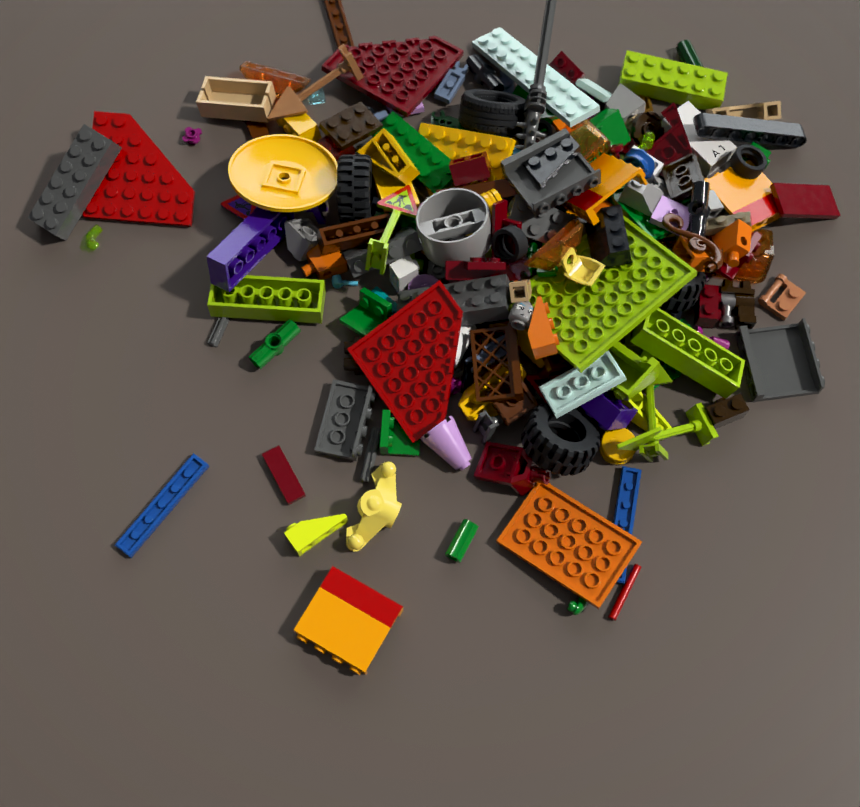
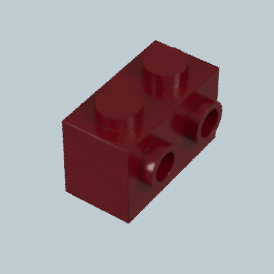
[449,151,492,186]
[694,284,721,329]

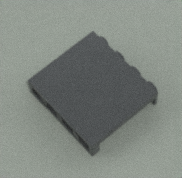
[501,128,601,217]
[735,318,825,402]

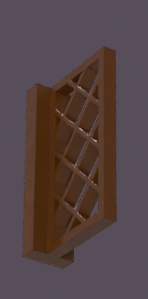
[470,322,524,403]

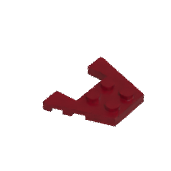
[622,102,693,177]

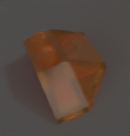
[240,61,311,99]
[524,217,583,271]

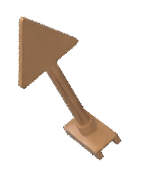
[267,44,364,121]

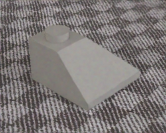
[618,179,664,217]
[284,218,319,261]

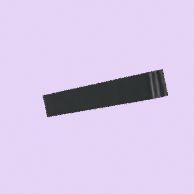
[693,113,807,147]

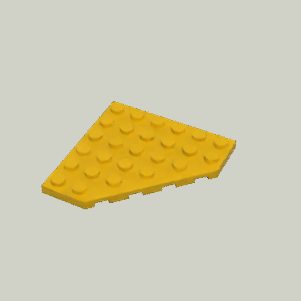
[418,123,516,236]

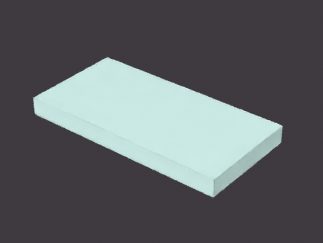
[539,350,627,418]

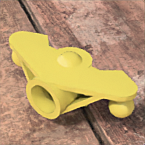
[346,461,402,552]

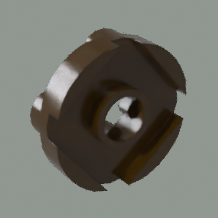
[630,111,664,148]

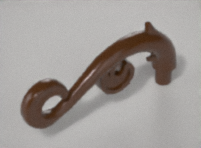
[662,213,724,273]

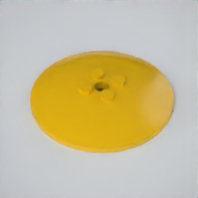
[228,134,338,212]

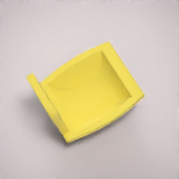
[561,247,605,286]

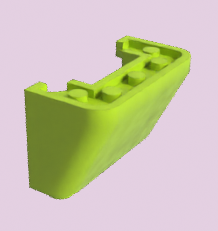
[609,341,660,401]

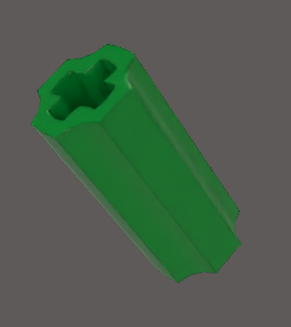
[445,519,479,563]

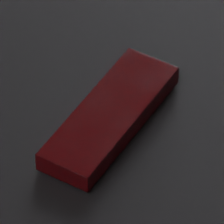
[262,445,306,505]

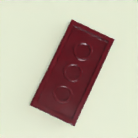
[770,183,841,219]

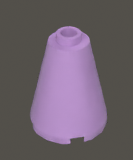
[420,415,472,471]

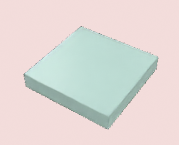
[575,79,612,102]

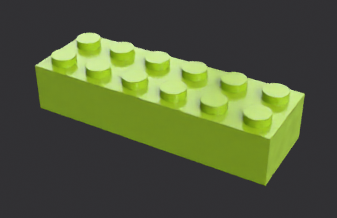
[618,50,728,110]
[207,275,326,324]
[630,308,745,399]

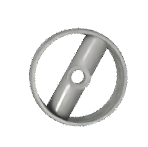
[416,188,492,267]

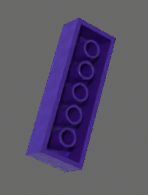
[206,207,294,292]

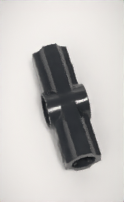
[466,54,504,92]
[688,181,710,237]

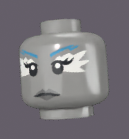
[508,301,534,331]

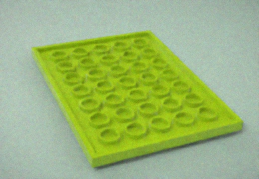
[512,215,697,373]

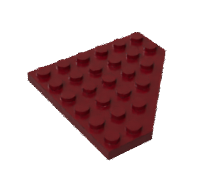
[321,36,464,117]

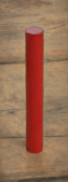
[608,564,641,621]

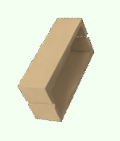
[196,76,276,123]

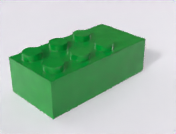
[569,108,631,162]

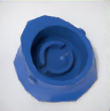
[623,148,655,179]

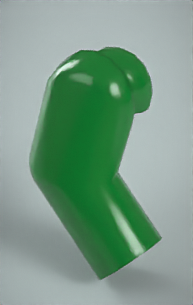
[567,597,588,615]

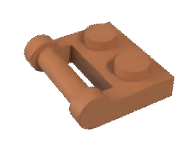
[758,274,806,321]

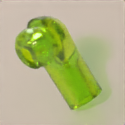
[637,131,655,151]
[85,224,103,250]

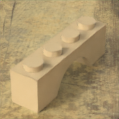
[706,101,781,120]

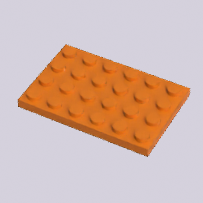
[496,482,642,609]

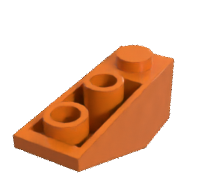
[527,296,560,360]

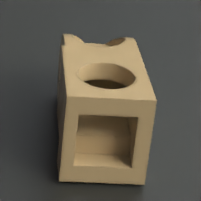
[509,279,532,303]

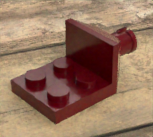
[474,442,551,496]

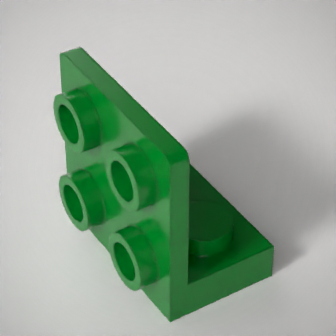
[340,287,392,337]
[380,410,420,456]

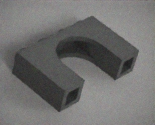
[342,225,423,278]

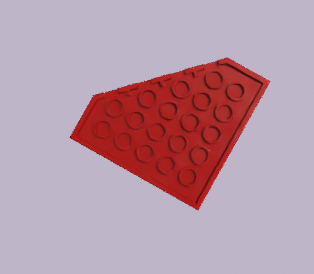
[83,111,195,227]
[347,280,463,443]

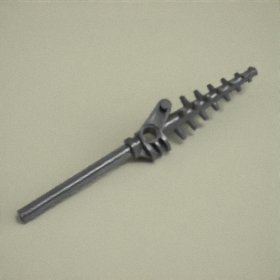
[516,0,557,150]

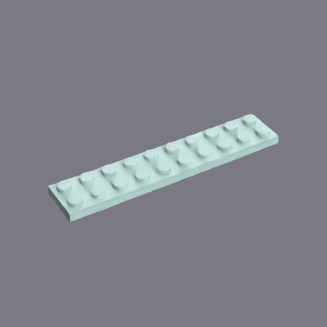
[472,27,600,128]

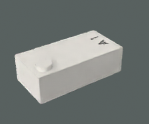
[661,101,737,178]

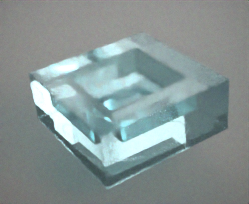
[305,86,326,105]

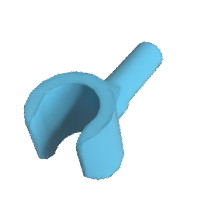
[331,275,358,289]

